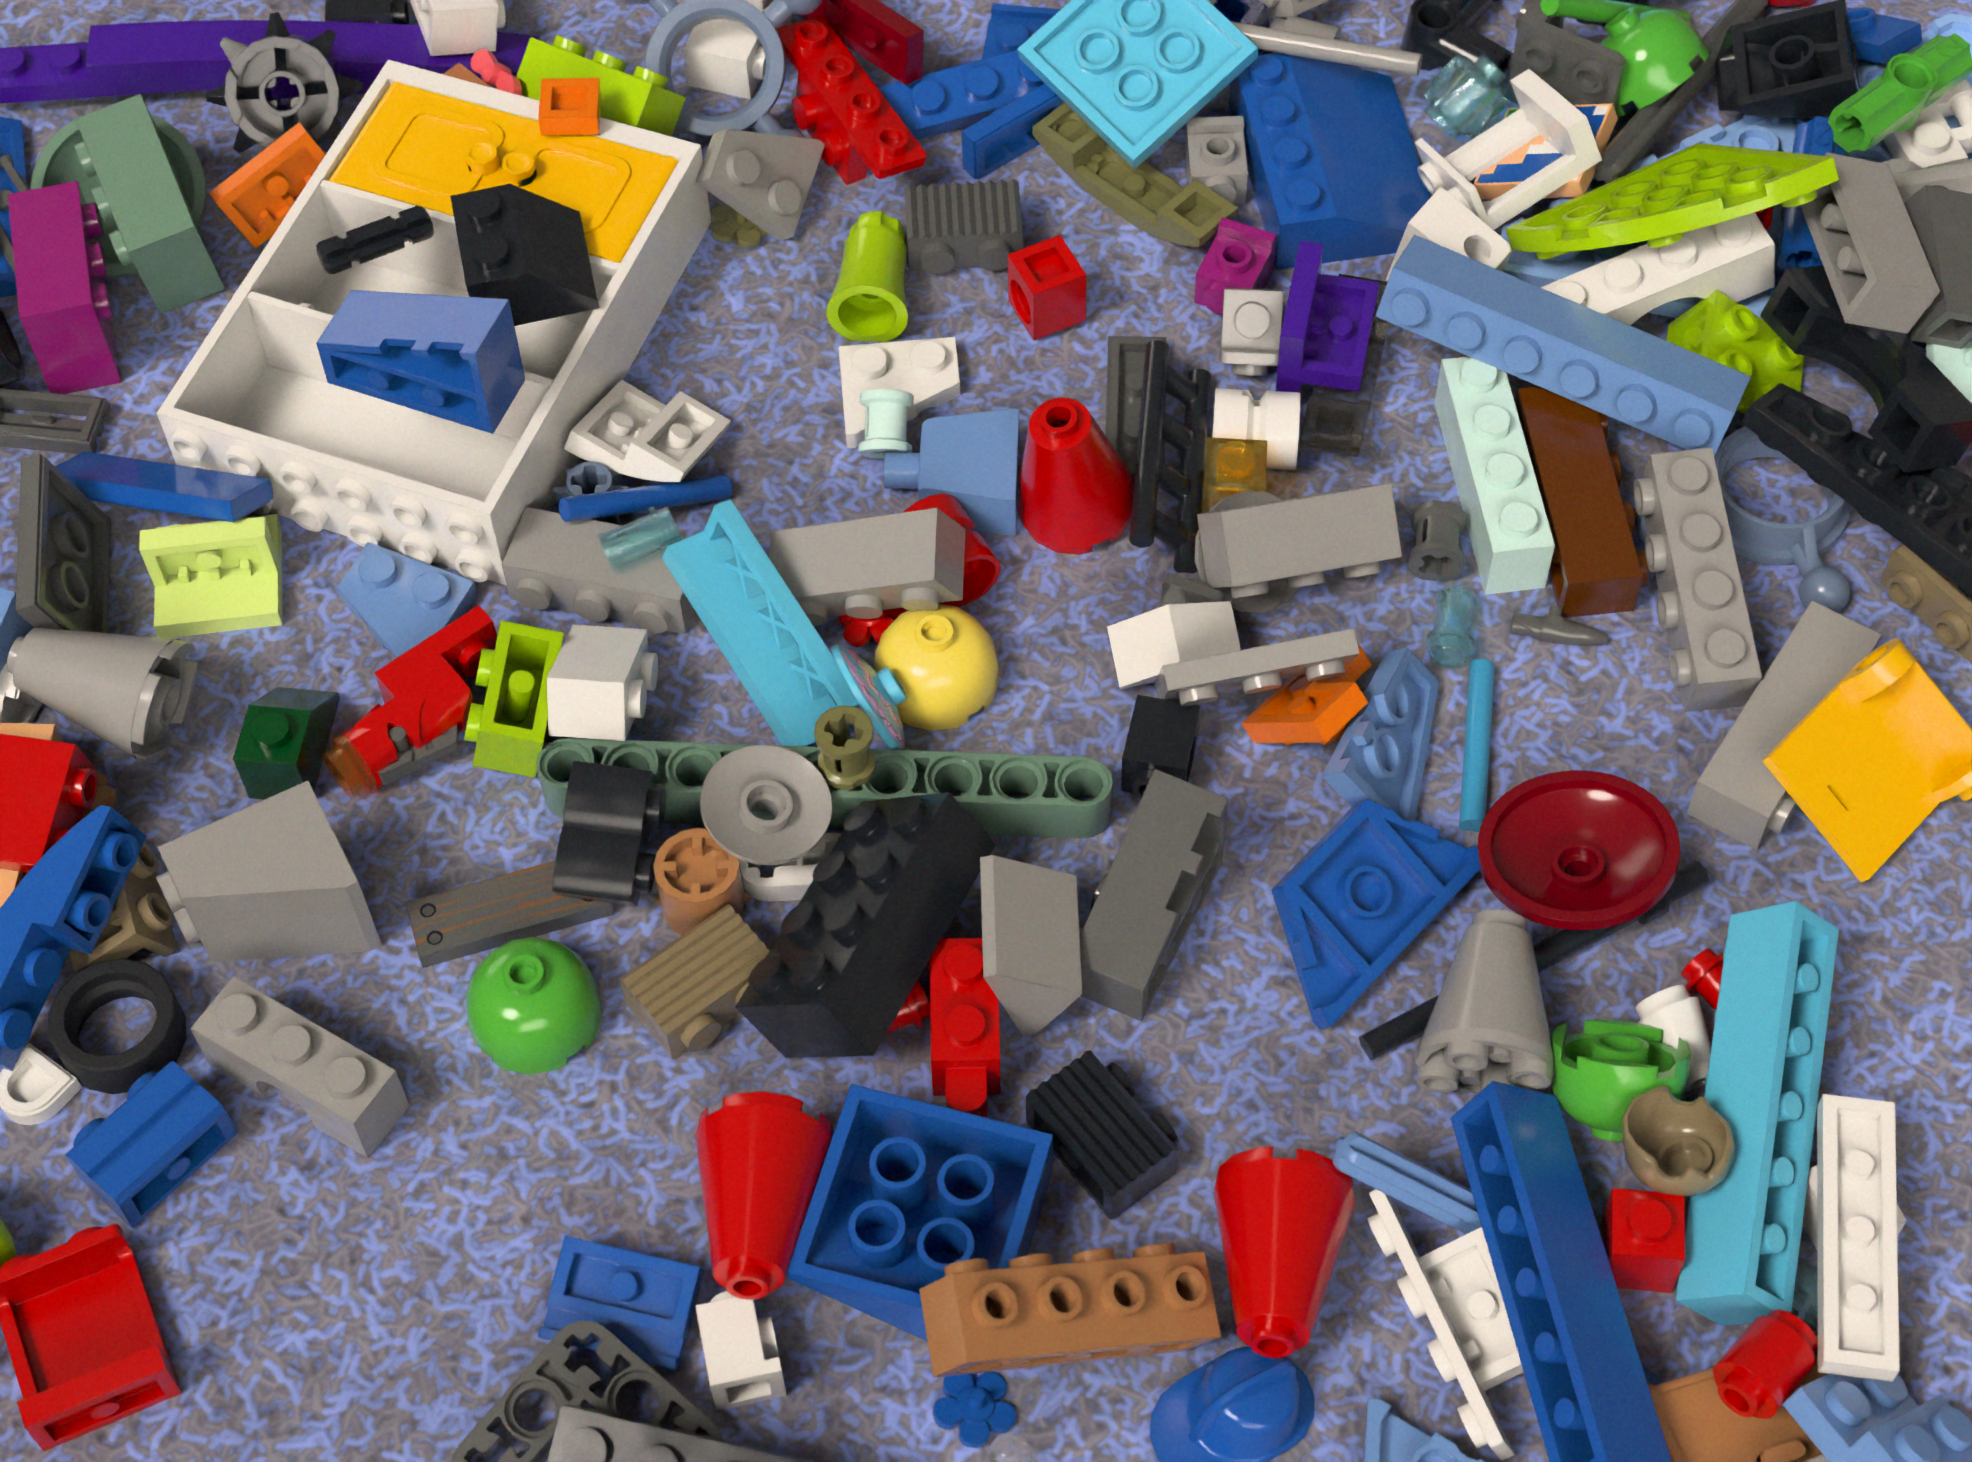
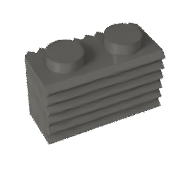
[904,179,1023,274]

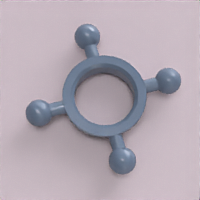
[633,0,822,138]
[1636,409,1850,613]

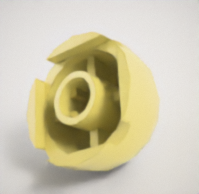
[874,603,999,731]

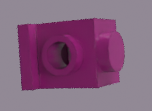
[1194,217,1277,315]

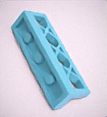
[662,499,860,747]

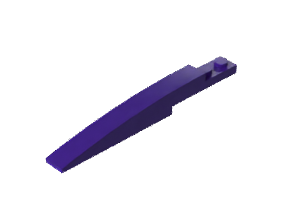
[0,20,540,104]

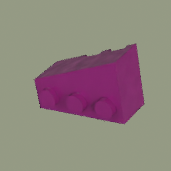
[8,181,122,394]

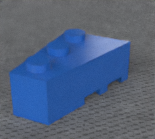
[316,290,525,434]

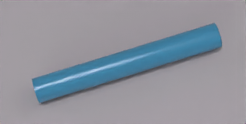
[1459,659,1495,832]

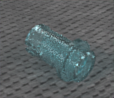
[597,506,682,572]
[1425,586,1477,669]

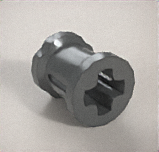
[1408,500,1466,582]

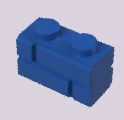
[65,1061,238,1228]

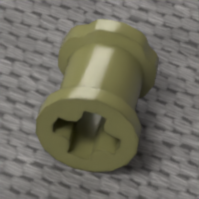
[814,705,876,790]

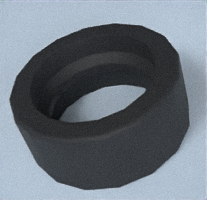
[48,958,186,1094]

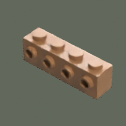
[919,1243,1221,1377]

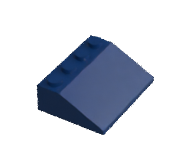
[1229,53,1431,270]

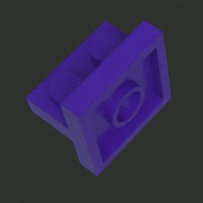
[1276,241,1379,396]

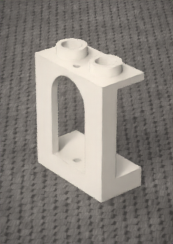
[1414,69,1602,230]

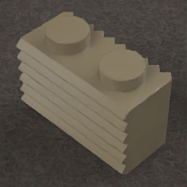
[619,904,770,1059]

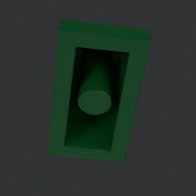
[233,687,340,800]

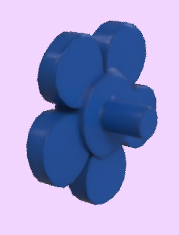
[932,1372,1016,1448]

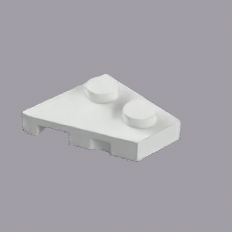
[838,337,961,448]

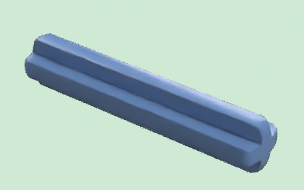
[1333,1131,1482,1234]

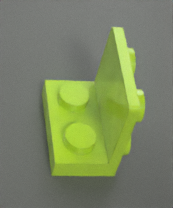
[1666,290,1805,414]

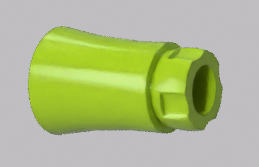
[826,211,908,342]

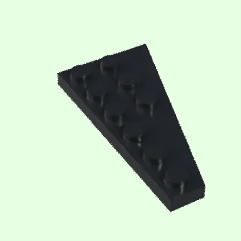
[1741,383,1972,599]

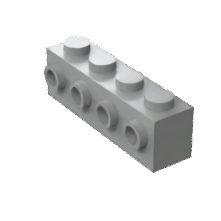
[1634,448,1762,712]

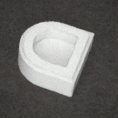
[0,1043,82,1125]

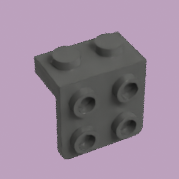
[1506,0,1626,111]

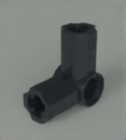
[1400,0,1512,94]

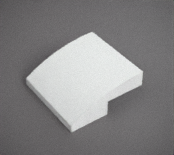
[564,379,731,482]

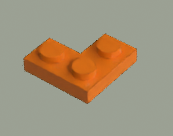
[1241,644,1372,745]

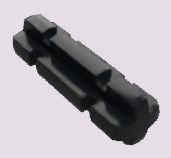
[316,206,434,274]

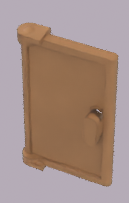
[1647,1331,1828,1462]

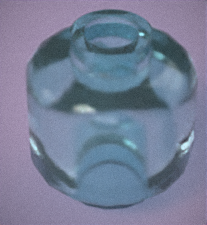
[1424,54,1508,140]

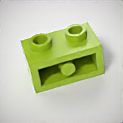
[464,620,564,778]

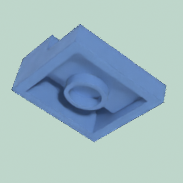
[1782,1374,1972,1462]

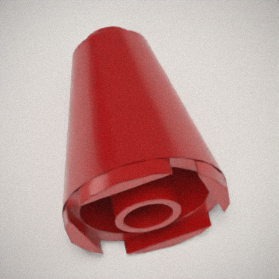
[1016,397,1134,555]
[695,1091,834,1300]
[1213,1147,1355,1358]

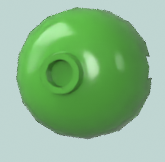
[1600,8,1709,117]
[466,937,602,1075]
[1550,1019,1692,1141]

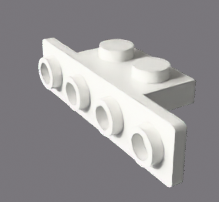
[1367,1189,1523,1461]

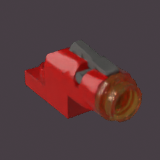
[322,605,497,797]

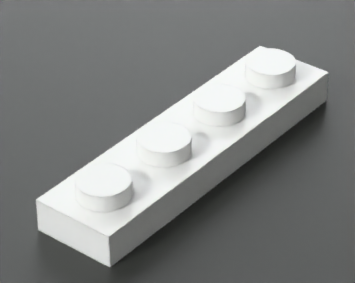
[1817,1094,1899,1382]

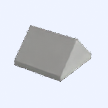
[980,855,1082,1036]

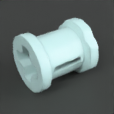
[858,389,914,459]

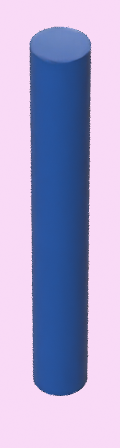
[559,475,732,522]

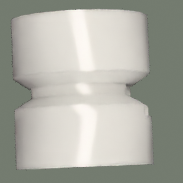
[1211,388,1300,470]

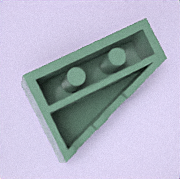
[74,94,226,314]

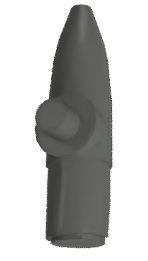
[1510,606,1608,646]

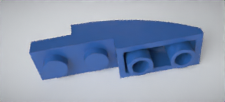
[0,805,147,1071]

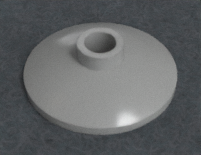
[700,745,832,866]

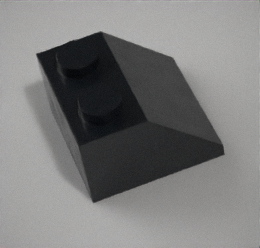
[450,184,599,326]

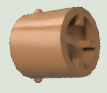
[653,828,751,935]

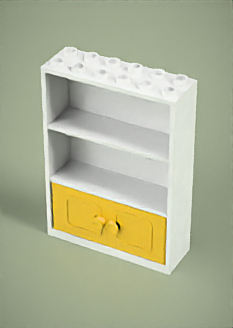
[157,60,711,585]

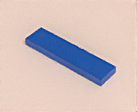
[55,451,274,523]

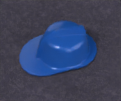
[1149,1346,1315,1462]

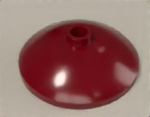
[1478,770,1680,930]

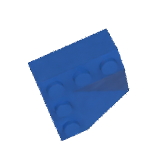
[786,1084,1053,1342]

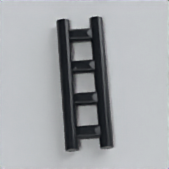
[1129,340,1211,574]

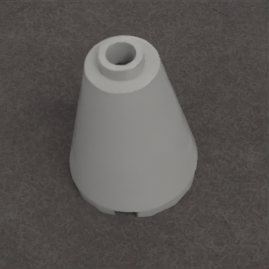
[7,628,198,763]

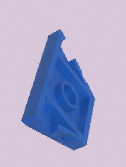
[1271,799,1480,1030]

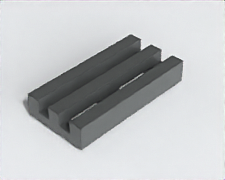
[0,388,111,454]

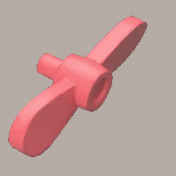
[470,49,522,96]

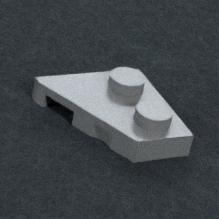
[696,129,825,240]

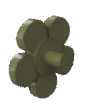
[711,205,769,248]

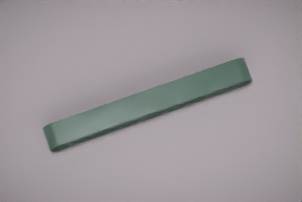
[536,738,1113,839]

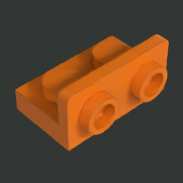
[209,122,326,249]

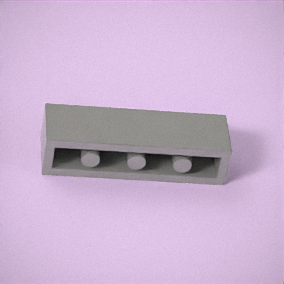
[1687,601,1882,850]

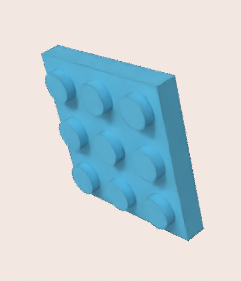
[1017,0,1258,170]

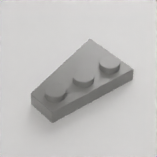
[1155,628,1359,706]

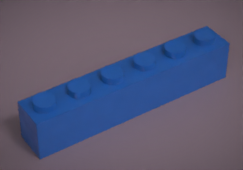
[1450,1081,1672,1462]

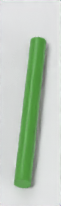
[1540,0,1690,23]

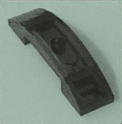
[1298,274,1389,457]

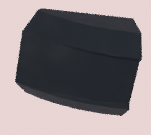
[1715,0,1861,118]

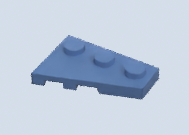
[1321,647,1439,821]

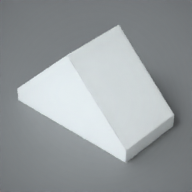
[1107,601,1241,689]

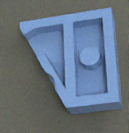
[337,542,478,658]

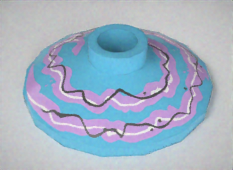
[831,644,908,750]

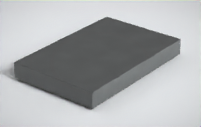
[15,454,110,633]

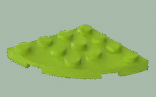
[1506,143,1839,259]

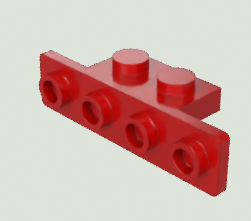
[776,16,927,185]

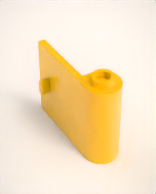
[1762,638,1972,882]

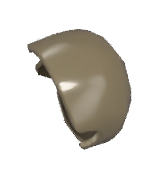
[1622,1086,1735,1196]

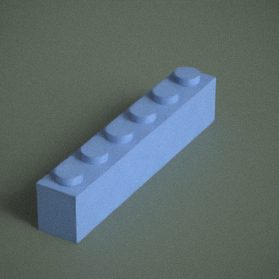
[1375,234,1751,456]

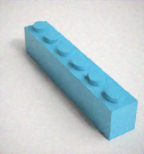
[1676,901,1839,1326]

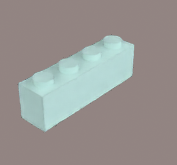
[1434,356,1555,595]

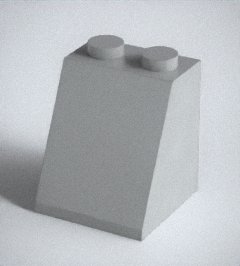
[156,781,382,962]

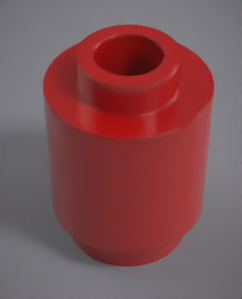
[1713,1310,1818,1419]

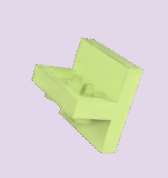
[139,514,283,638]

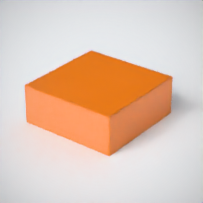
[538,78,601,136]

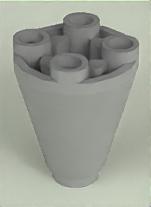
[1415,909,1554,1094]

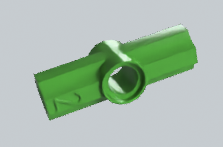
[1828,33,1972,153]

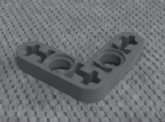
[452,1320,724,1462]

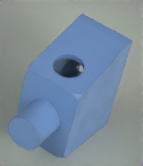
[884,409,1020,536]

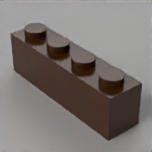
[1515,386,1648,618]

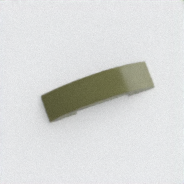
[1032,102,1238,247]

